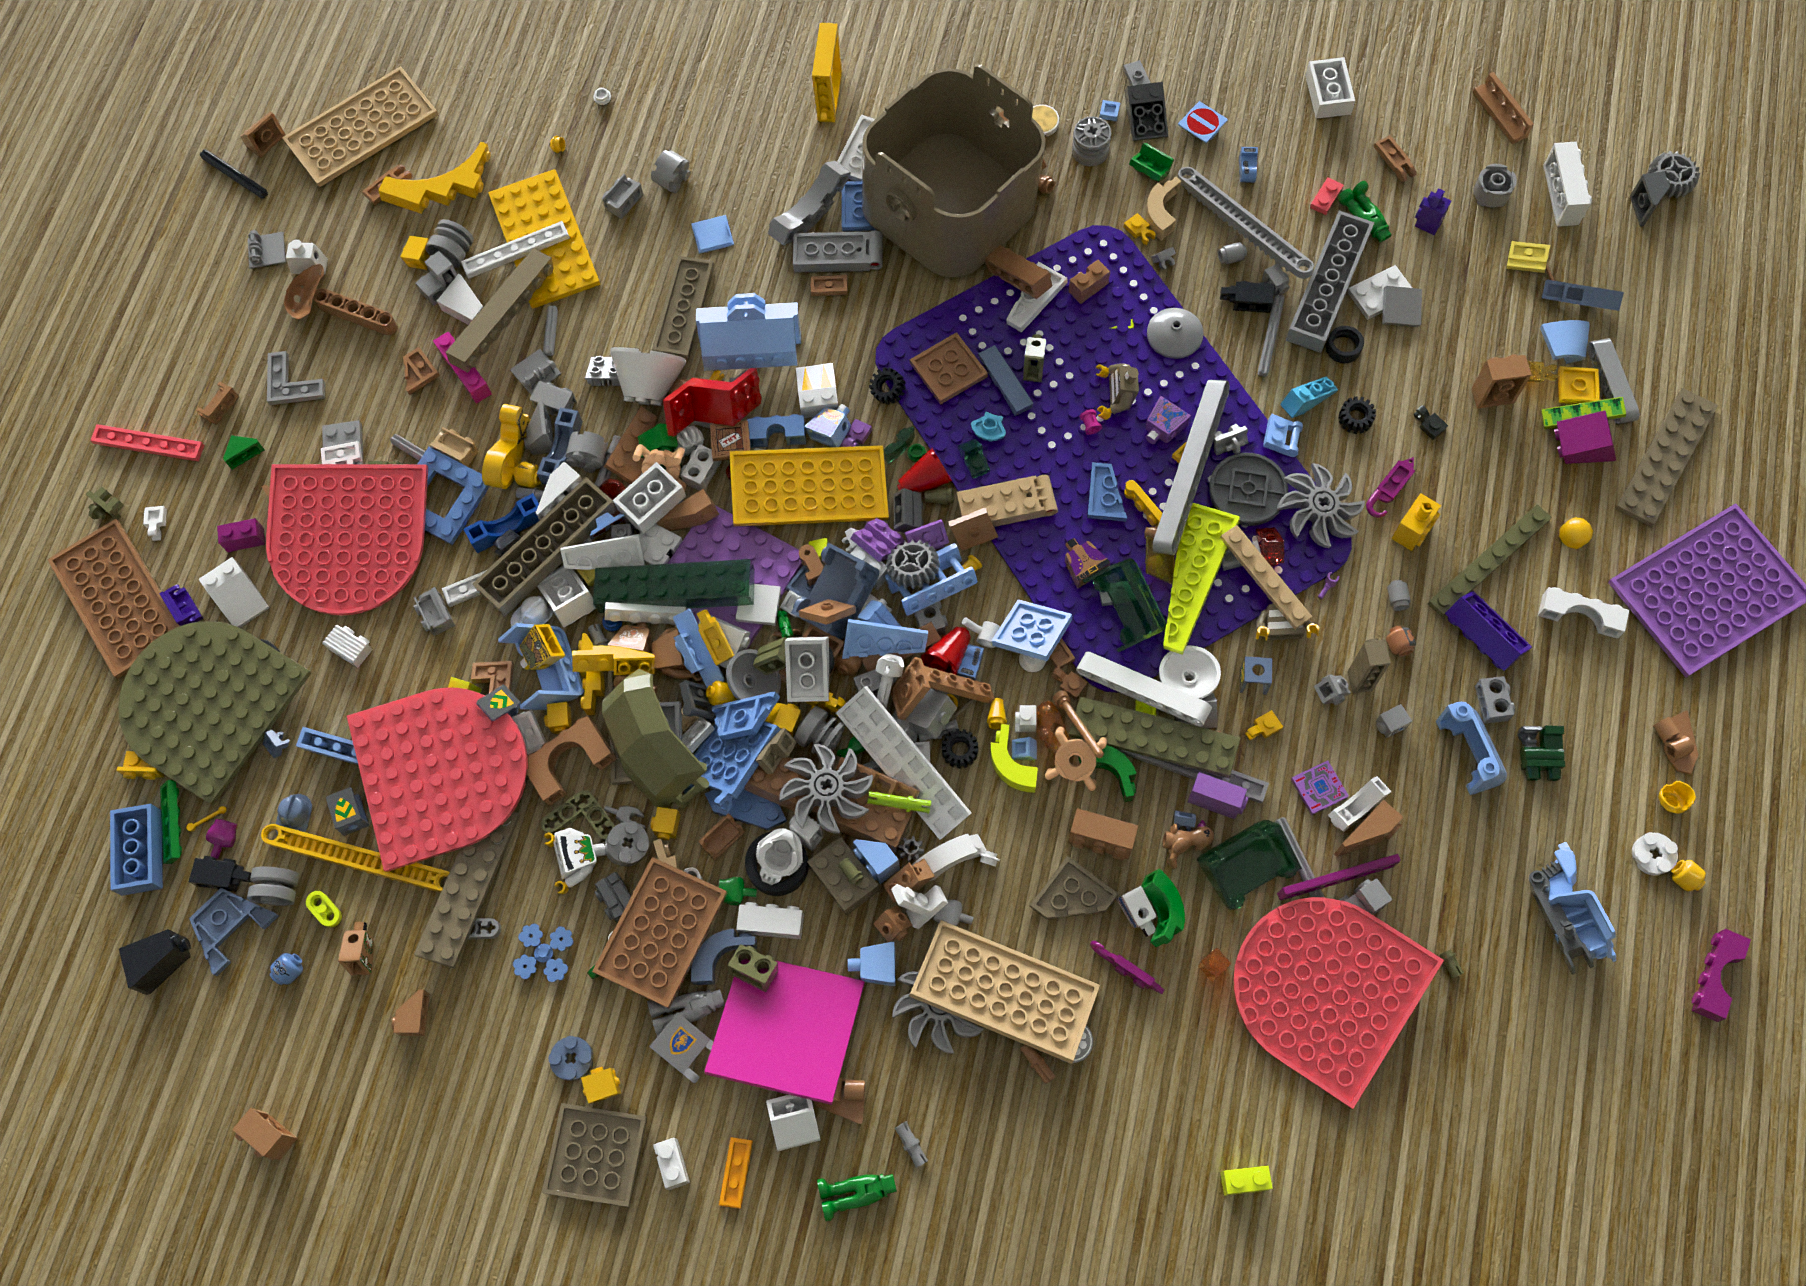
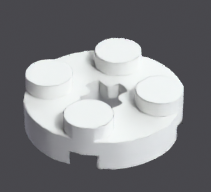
[1632,832,1678,876]

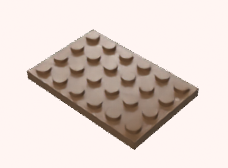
[592,857,728,1009]

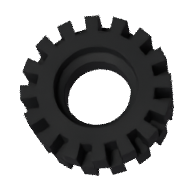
[869,367,906,405]
[1338,396,1376,434]
[942,729,978,769]

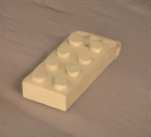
[956,475,1058,527]

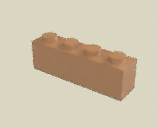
[985,245,1053,299]

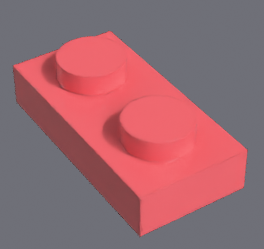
[1310,177,1344,215]

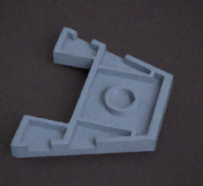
[189,888,279,976]

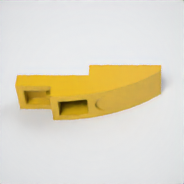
[578,633,605,715]
[572,646,655,675]

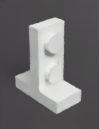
[891,884,948,929]

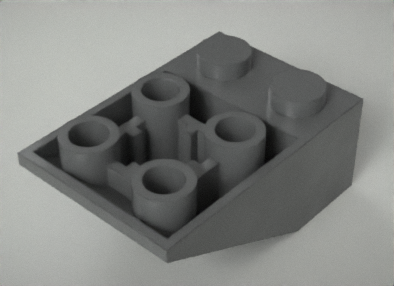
[1124,82,1168,141]

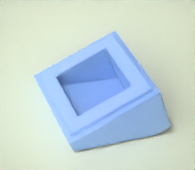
[1012,737,1037,760]

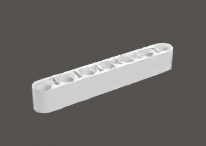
[1076,652,1212,727]

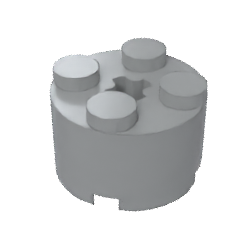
[651,149,690,194]
[1473,164,1517,207]
[565,431,608,473]
[605,822,649,867]

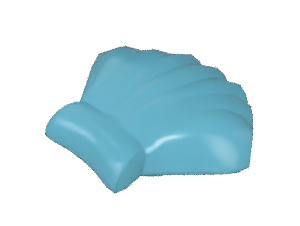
[971,412,1006,441]

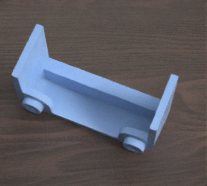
[498,623,584,710]

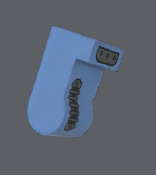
[1239,147,1258,183]
[958,644,984,680]

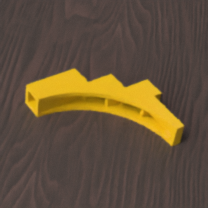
[378,142,491,214]

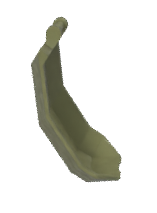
[602,669,709,808]

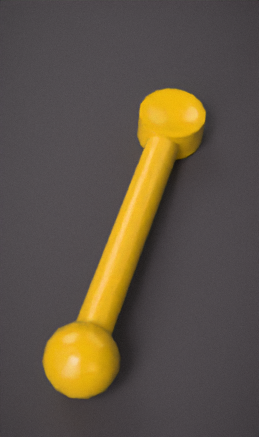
[186,806,227,832]

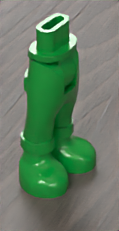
[1337,181,1392,242]
[817,1174,897,1222]

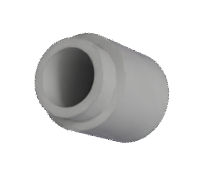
[1218,242,1247,264]
[1387,580,1411,611]

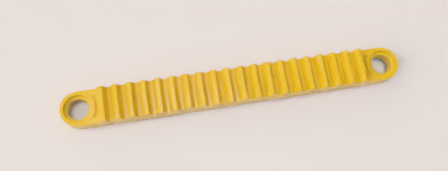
[261,824,450,893]

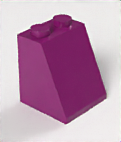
[1554,410,1617,464]

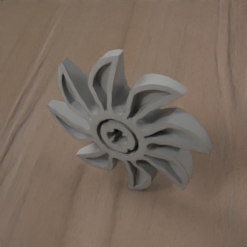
[1277,463,1365,548]
[779,744,873,833]
[892,971,984,1054]

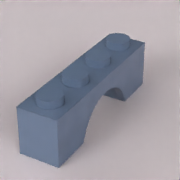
[537,407,583,485]

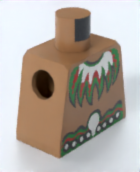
[338,922,374,975]

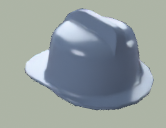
[276,794,312,835]

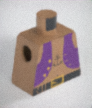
[1065,538,1110,589]

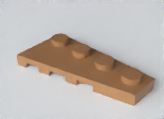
[604,406,657,484]

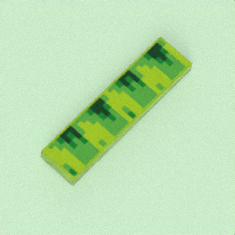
[1541,397,1626,429]

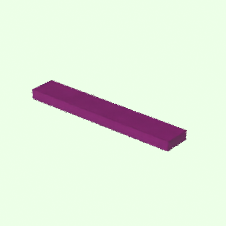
[1277,854,1401,901]

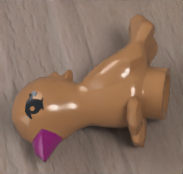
[1162,820,1214,869]

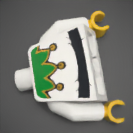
[544,828,606,894]

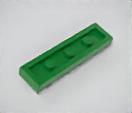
[160,780,182,864]

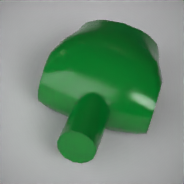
[719,877,757,906]

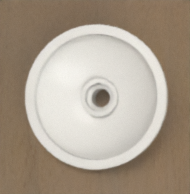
[1159,646,1221,699]

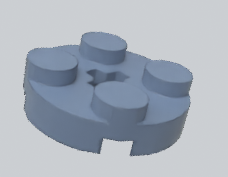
[548,1036,593,1081]

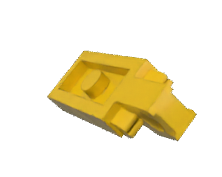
[697,609,734,666]

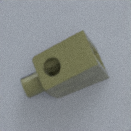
[1023,334,1046,382]

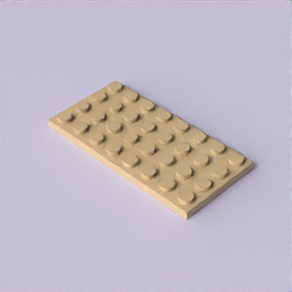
[282,66,439,188]
[909,920,1100,1064]

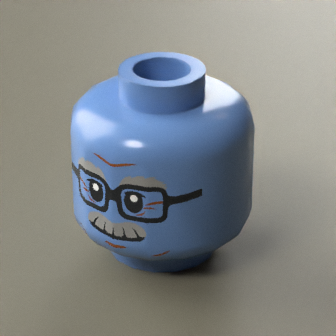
[270,953,303,985]

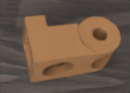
[799,545,824,586]

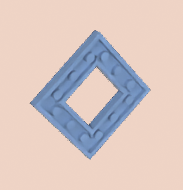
[417,447,490,546]

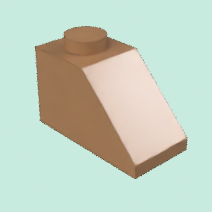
[391,989,430,1036]

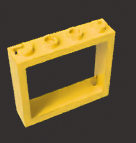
[812,23,842,122]

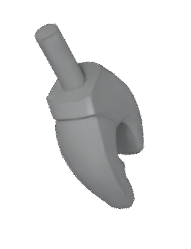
[604,806,646,829]

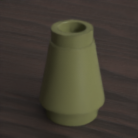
[925,486,954,505]

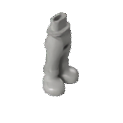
[647,989,725,1036]

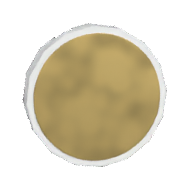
[1032,104,1059,137]

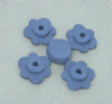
[513,924,573,982]

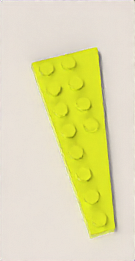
[1163,503,1240,655]

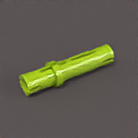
[867,790,931,814]

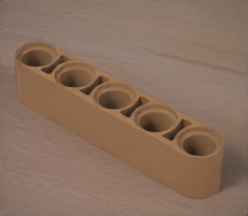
[313,288,398,335]

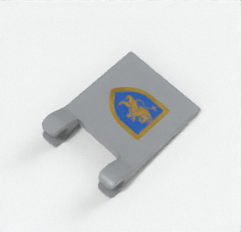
[649,1012,713,1083]

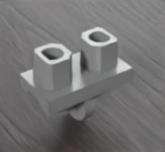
[1213,424,1248,455]

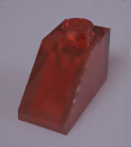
[1256,527,1284,566]

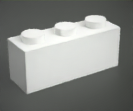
[736,902,804,939]

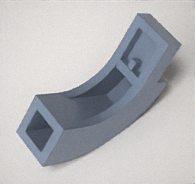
[691,929,757,985]

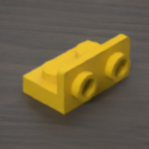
[117,751,165,780]

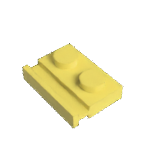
[1506,241,1550,273]

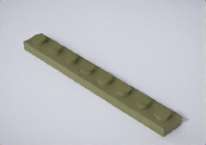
[1428,504,1552,617]

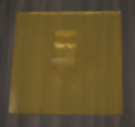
[1145,536,1174,584]

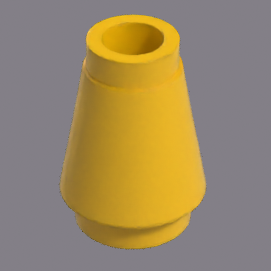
[987,698,1007,730]

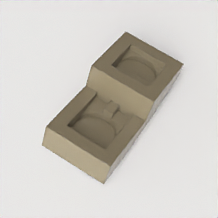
[756,728,797,774]

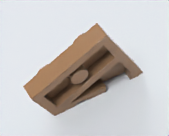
[403,347,440,395]

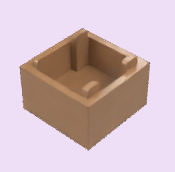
[232,1108,298,1160]

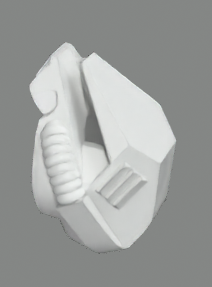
[756,828,803,885]

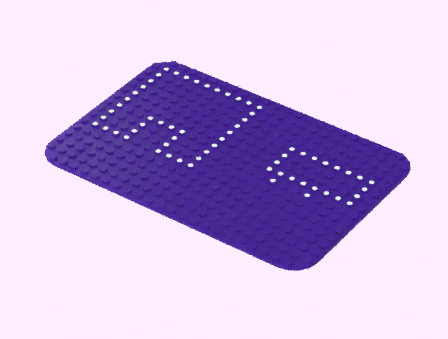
[875,225,1352,693]

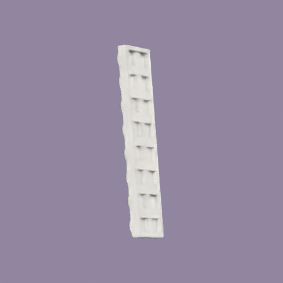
[836,686,971,840]

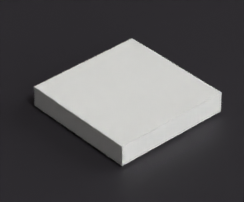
[736,583,781,626]

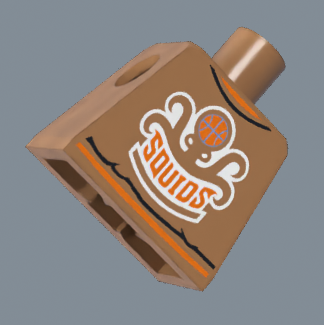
[608,622,653,653]

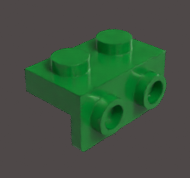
[1129,143,1174,182]

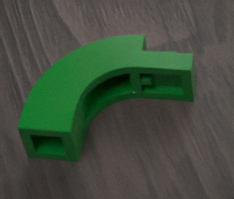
[1077,745,1136,803]
[1141,868,1185,947]

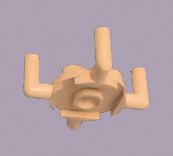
[632,444,687,492]
[1045,727,1107,791]

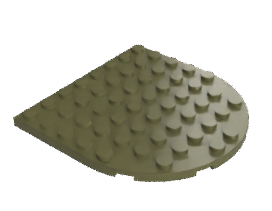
[118,621,312,805]

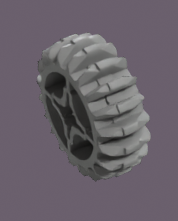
[1647,151,1700,199]
[886,539,940,590]

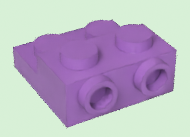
[850,518,905,562]

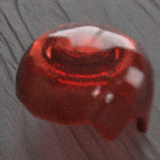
[599,479,626,509]

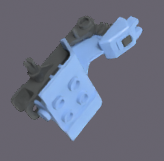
[1529,842,1616,975]

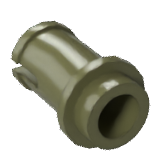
[838,858,864,886]
[1440,949,1464,978]

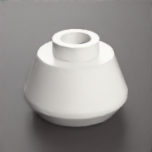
[1019,654,1046,672]

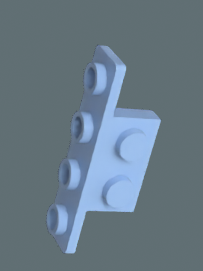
[673,609,725,687]

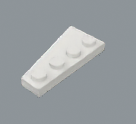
[560,534,646,573]

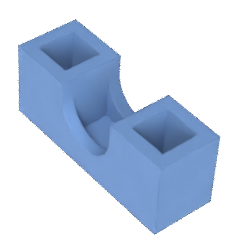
[747,414,806,448]

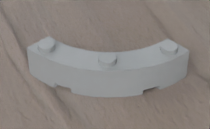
[767,161,851,245]

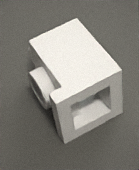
[1015,705,1036,732]

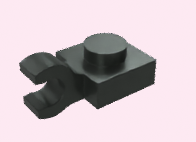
[1414,405,1448,440]

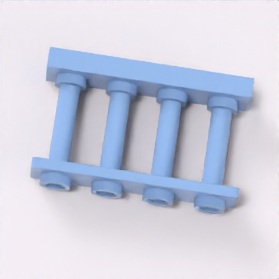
[885,543,978,616]

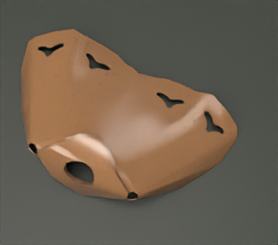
[284,264,324,319]

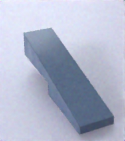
[978,345,1033,416]

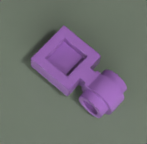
[840,419,872,447]

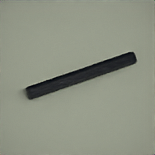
[200,149,268,199]

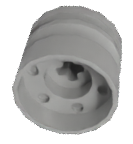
[1072,116,1111,167]
[425,219,474,268]
[794,705,846,754]

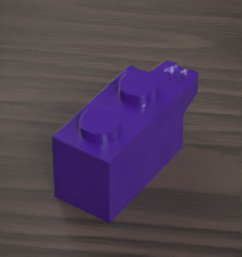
[1415,188,1451,236]

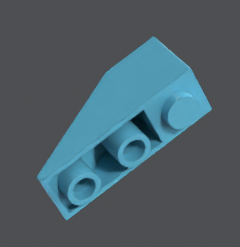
[1280,376,1338,418]

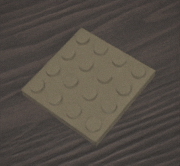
[542,1103,648,1207]

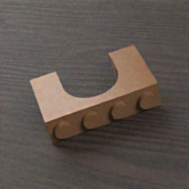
[526,716,617,806]

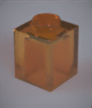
[1198,948,1231,982]

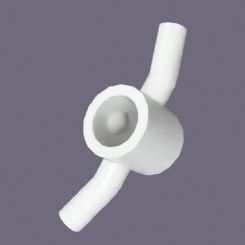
[962,617,1000,648]

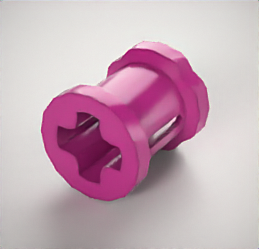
[1080,409,1102,435]

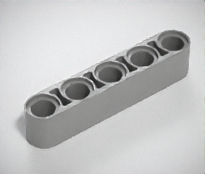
[1587,338,1640,424]

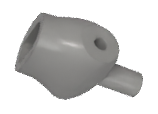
[932,900,973,926]

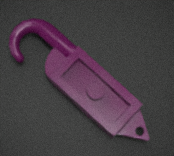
[1366,457,1415,518]
[1090,941,1165,994]

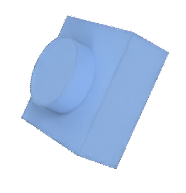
[1099,100,1120,121]

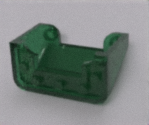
[1197,820,1302,910]

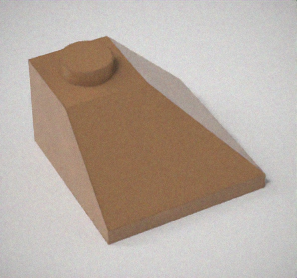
[240,111,286,158]

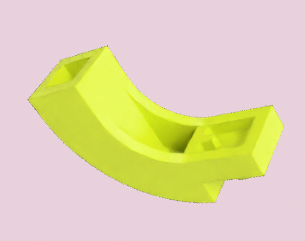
[991,724,1038,793]

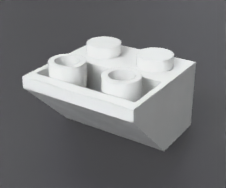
[766,1095,820,1151]

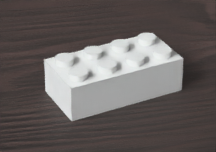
[1543,142,1592,227]

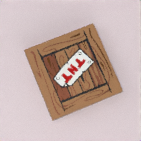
[710,420,751,461]

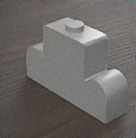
[892,688,957,743]

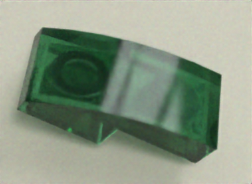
[883,426,915,464]

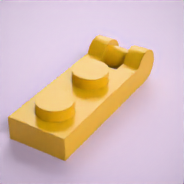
[1124,480,1162,527]

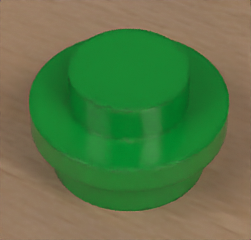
[907,444,926,462]

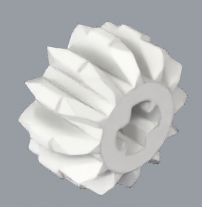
[674,425,704,456]

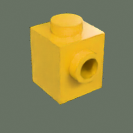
[544,702,572,734]
[650,807,681,840]

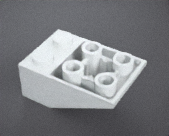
[536,462,582,520]

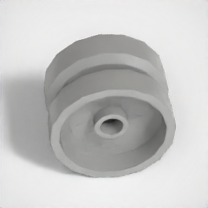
[247,867,299,906]

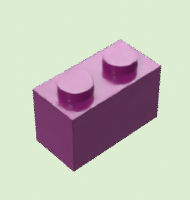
[217,518,265,552]

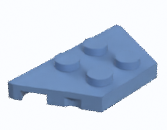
[711,692,780,741]

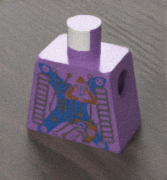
[1145,396,1191,444]

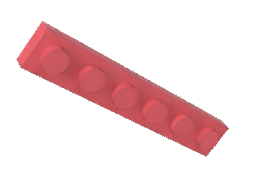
[90,424,205,462]

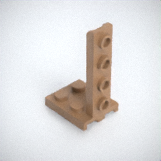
[890,657,995,720]

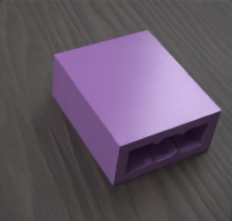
[1188,772,1249,819]

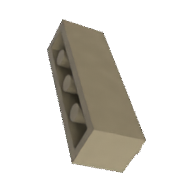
[1348,638,1391,694]

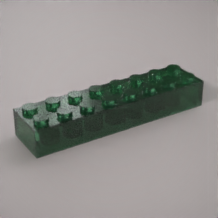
[593,559,755,613]

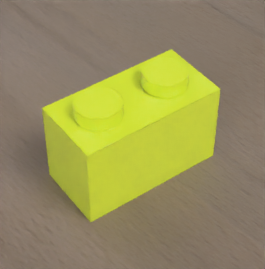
[1220,1166,1273,1196]

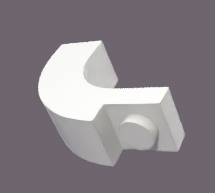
[1328,776,1392,832]
[912,834,986,881]

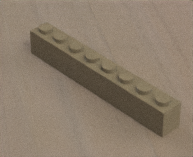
[446,248,554,373]

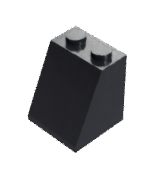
[119,929,191,995]

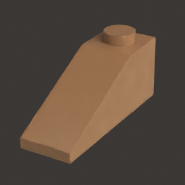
[657,489,719,531]

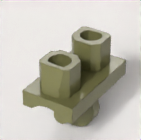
[86,487,124,520]

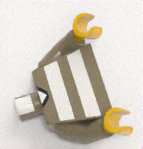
[1096,363,1139,420]
[1256,604,1319,640]

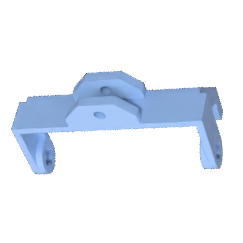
[696,293,801,371]

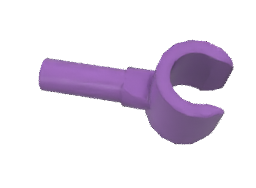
[1318,572,1339,599]

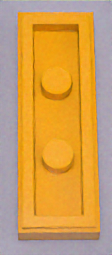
[719,1137,753,1209]

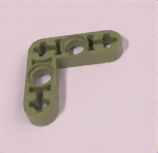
[541,790,615,841]

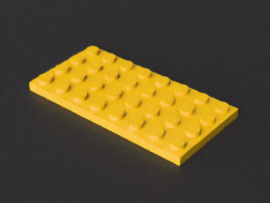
[488,169,601,309]
[729,446,889,527]

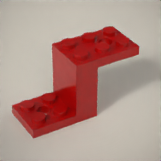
[663,368,762,436]

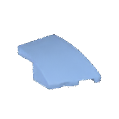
[1540,320,1590,364]

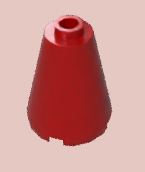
[897,448,952,493]
[921,627,971,675]

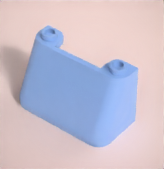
[1436,702,1507,795]

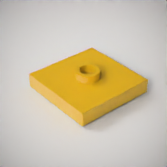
[1558,366,1600,404]

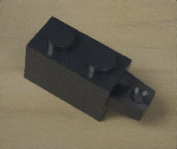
[1220,281,1274,313]
[188,856,252,892]

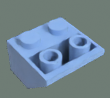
[853,839,900,884]

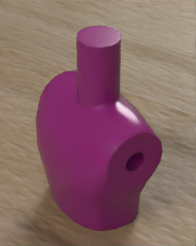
[206,819,237,859]

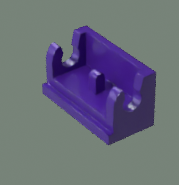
[159,585,203,626]

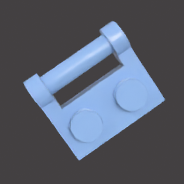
[1263,414,1303,457]

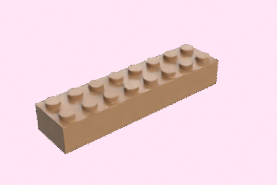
[745,757,913,854]

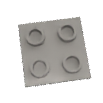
[248,230,286,269]
[510,349,561,395]
[585,356,620,386]

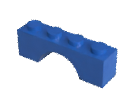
[464,493,540,554]

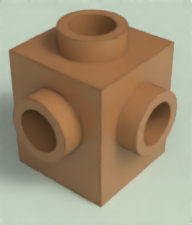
[874,905,913,942]

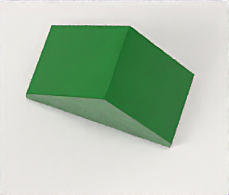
[223,435,265,470]

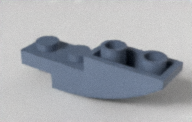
[1542,279,1624,311]

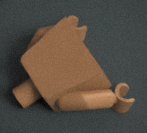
[651,627,703,683]

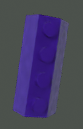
[1445,591,1532,671]

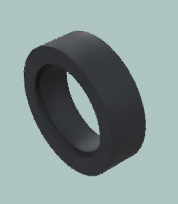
[745,831,809,896]

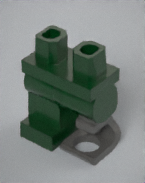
[1517,725,1565,781]

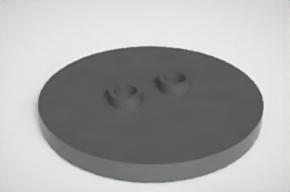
[1209,453,1288,526]

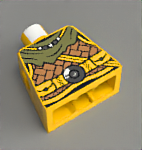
[520,624,565,670]

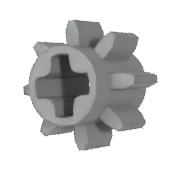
[898,836,924,863]

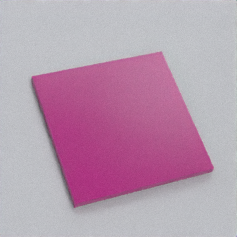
[704,959,865,1105]

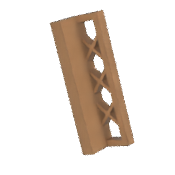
[1473,72,1534,144]

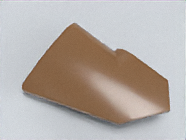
[1653,711,1699,775]
[814,1078,865,1124]

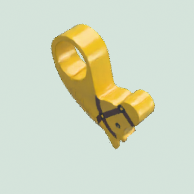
[482,404,531,489]

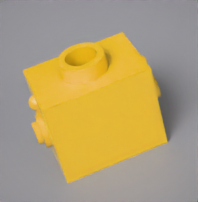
[400,236,430,270]
[581,1067,621,1104]

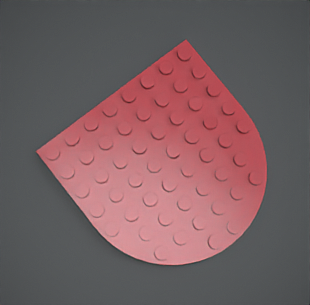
[266,464,428,615]
[347,688,528,872]
[1233,897,1444,1109]

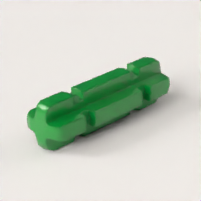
[777,610,793,638]

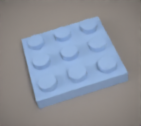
[992,600,1072,661]

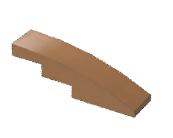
[835,757,920,799]

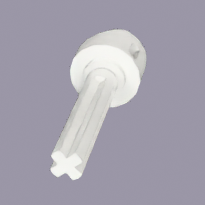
[876,654,904,709]

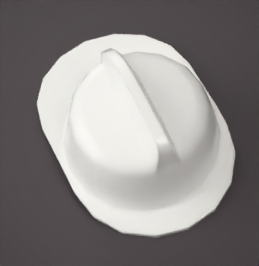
[510,596,553,627]

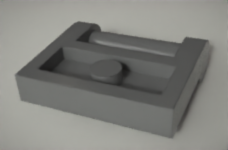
[680,680,716,723]

